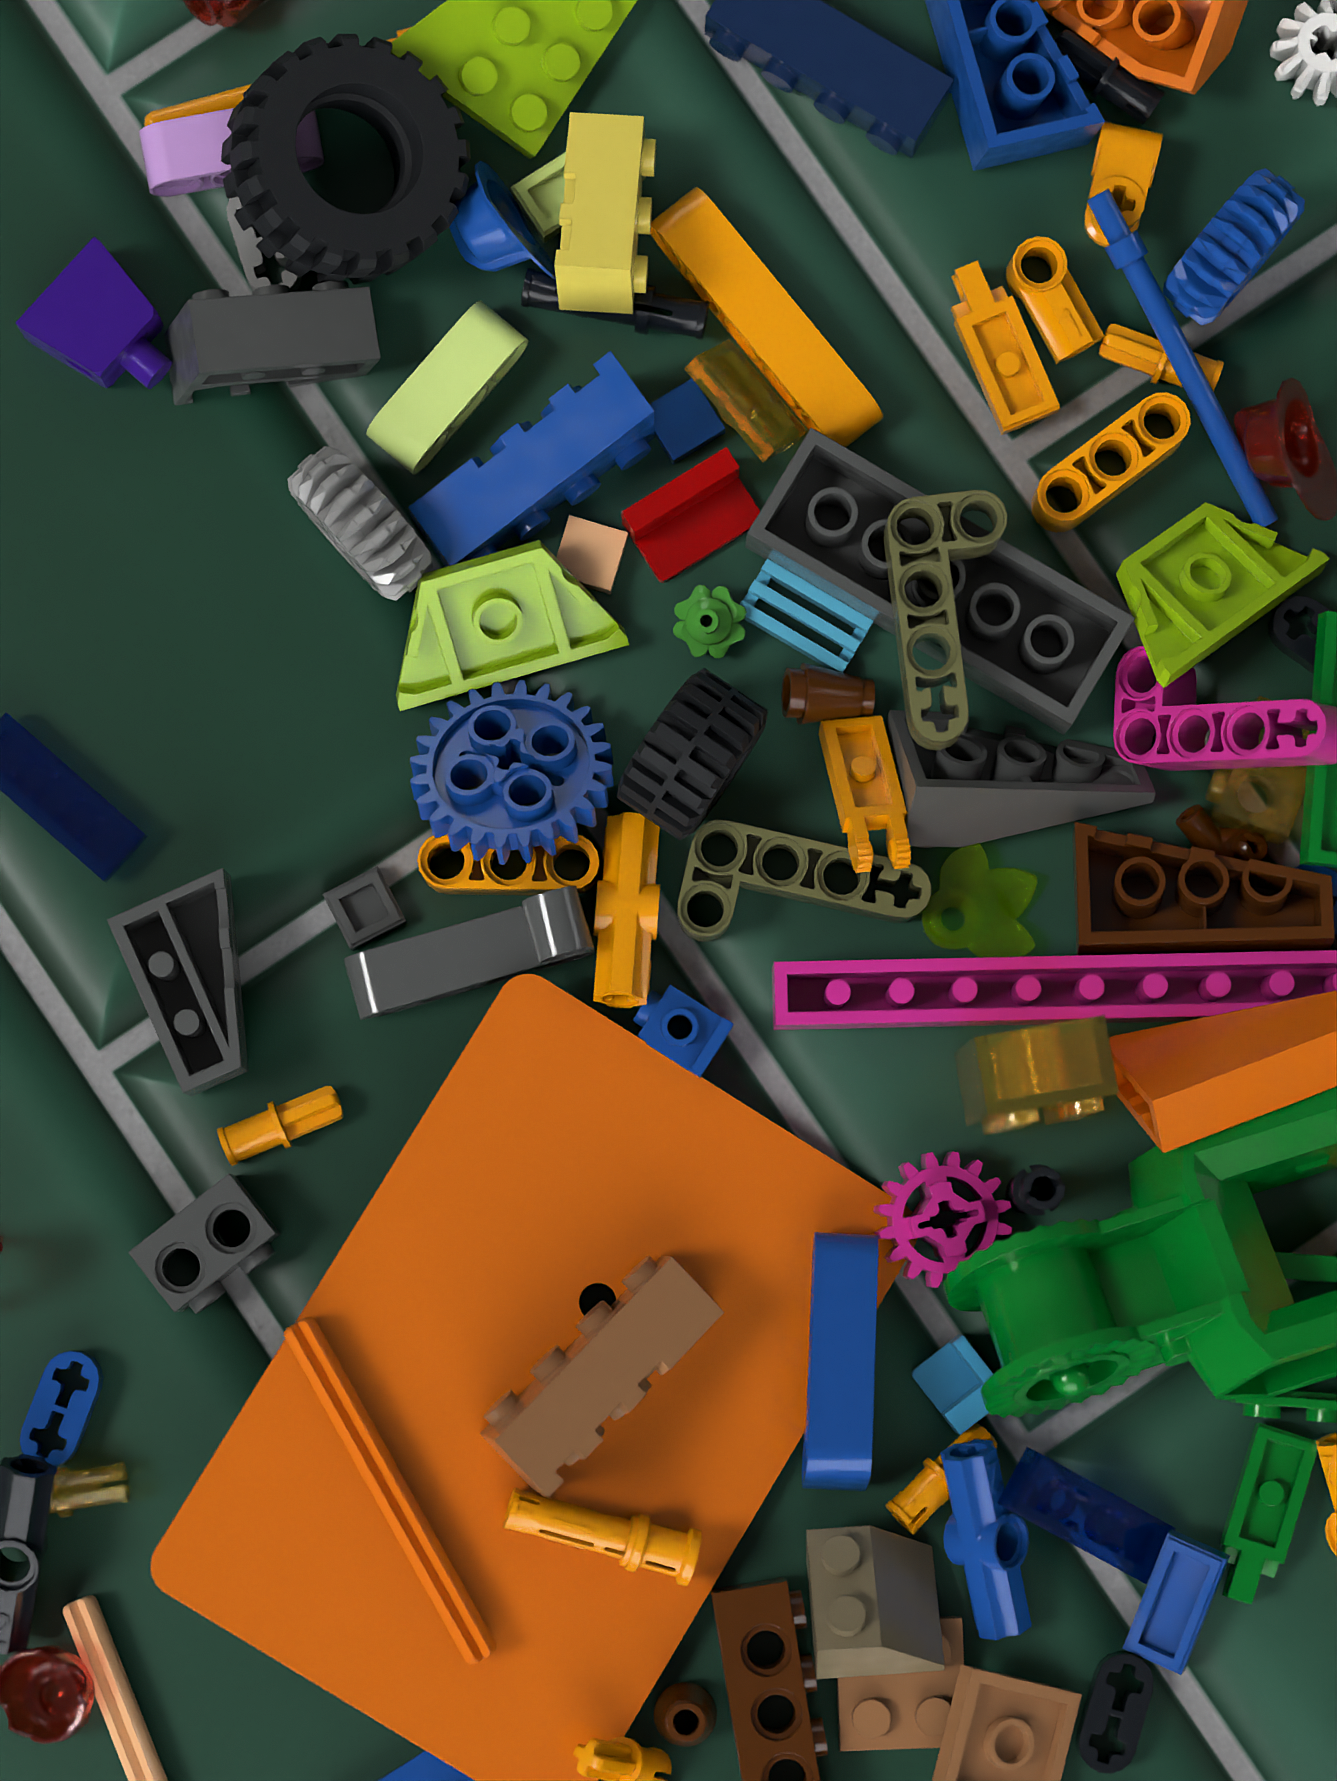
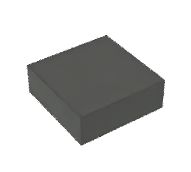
[322,866,407,951]

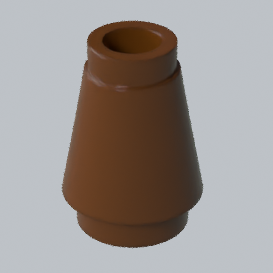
[781,663,875,724]
[654,1682,717,1747]

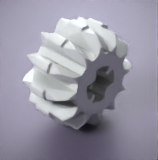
[1270,0,1337,106]

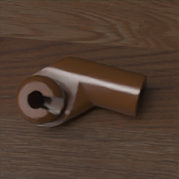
[1175,804,1269,861]

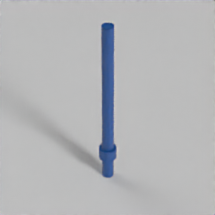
[1087,189,1279,527]

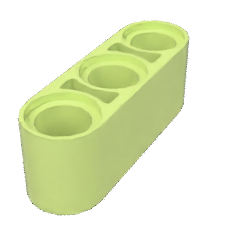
[366,300,529,475]

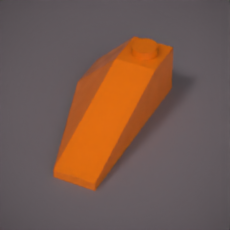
[1032,0,1249,95]

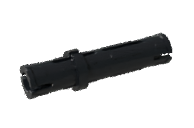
[521,268,709,340]
[1005,1164,1065,1216]

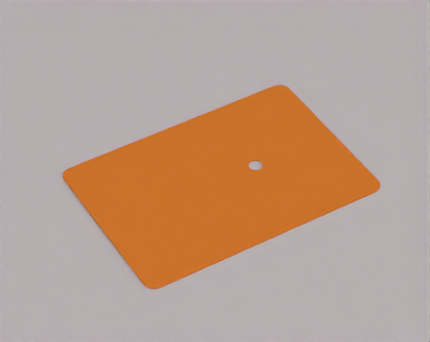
[150,974,917,1781]

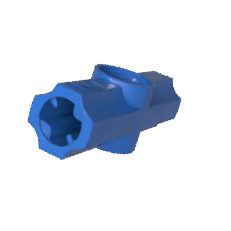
[940,1439,1032,1640]

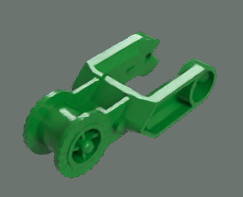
[943,1086,1337,1418]

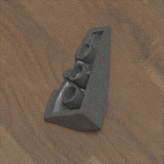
[887,710,1156,848]

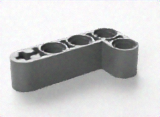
[344,886,595,1020]

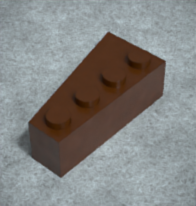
[1073,822,1335,956]

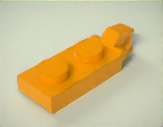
[951,260,1060,435]

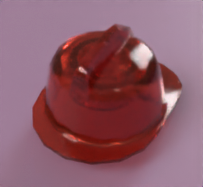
[1234,377,1337,521]

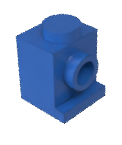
[633,985,734,1078]

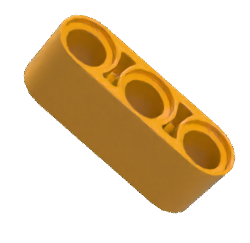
[1031,392,1191,533]
[417,834,600,896]

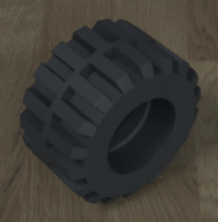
[617,668,768,840]

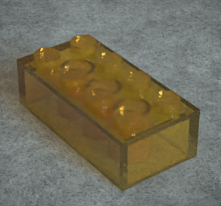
[954,1015,1119,1136]

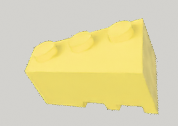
[554,112,656,314]

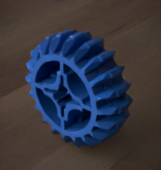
[1163,168,1305,325]

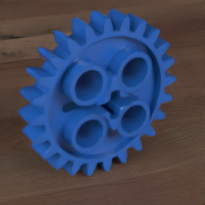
[410,680,614,865]

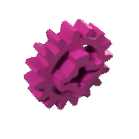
[873,1151,1012,1288]

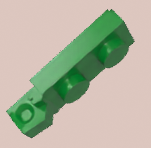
[1219,1423,1318,1605]

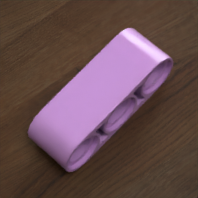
[139,108,325,196]

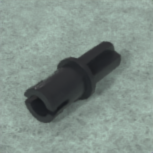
[1055,30,1166,125]

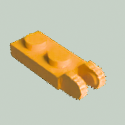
[818,715,911,873]

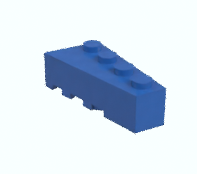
[408,351,655,567]

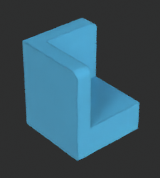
[911,1334,993,1435]

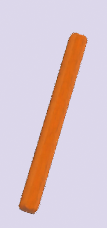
[284,1317,496,1664]

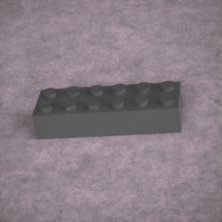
[745,428,1135,735]

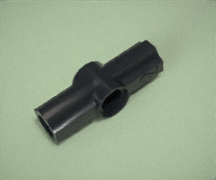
[0,1454,57,1655]

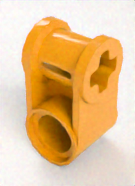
[1084,122,1163,247]

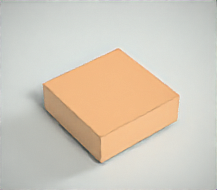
[556,515,628,594]

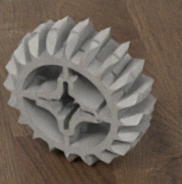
[287,446,433,601]

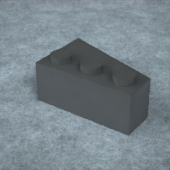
[164,280,381,406]

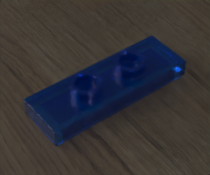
[0,712,148,883]
[997,1446,1176,1585]

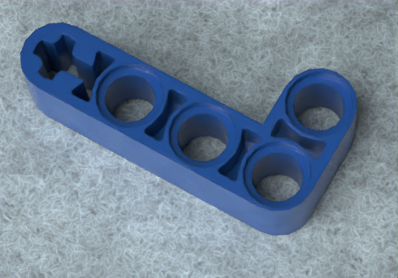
[802,1232,878,1491]

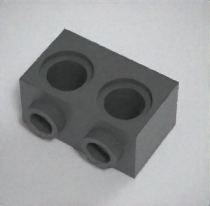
[128,1174,281,1314]

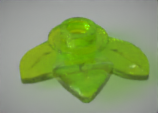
[922,843,1037,958]

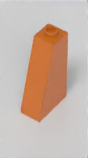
[1102,991,1337,1153]

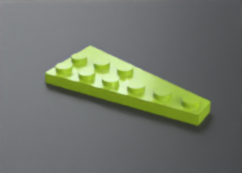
[390,0,637,159]

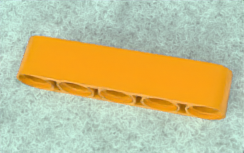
[650,187,883,448]

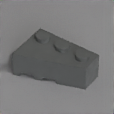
[107,868,249,1097]

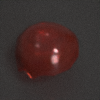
[0,1645,95,1745]

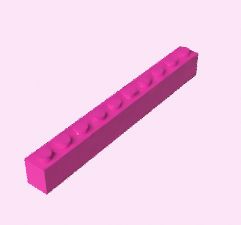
[772,950,1337,1030]

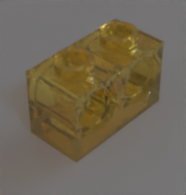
[1205,695,1309,845]

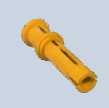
[503,1488,702,1586]

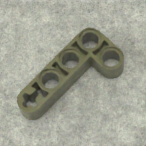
[884,490,1007,750]
[677,820,931,942]

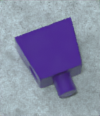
[15,237,172,389]

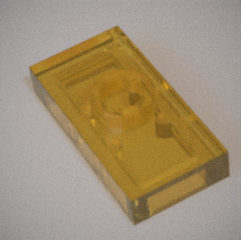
[685,339,807,463]

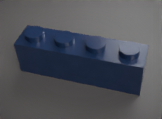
[704,0,954,158]

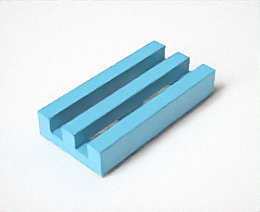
[740,558,873,673]

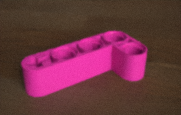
[1113,646,1337,771]

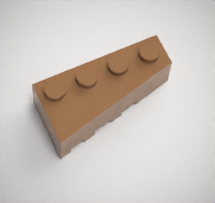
[479,1256,724,1498]

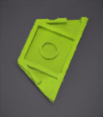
[1116,502,1330,688]
[396,540,629,711]

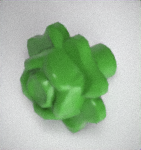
[673,585,747,658]

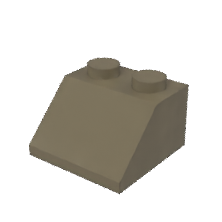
[806,1525,945,1679]

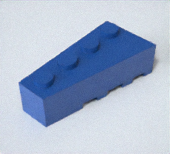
[925,0,1105,171]

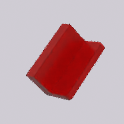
[621,447,760,583]

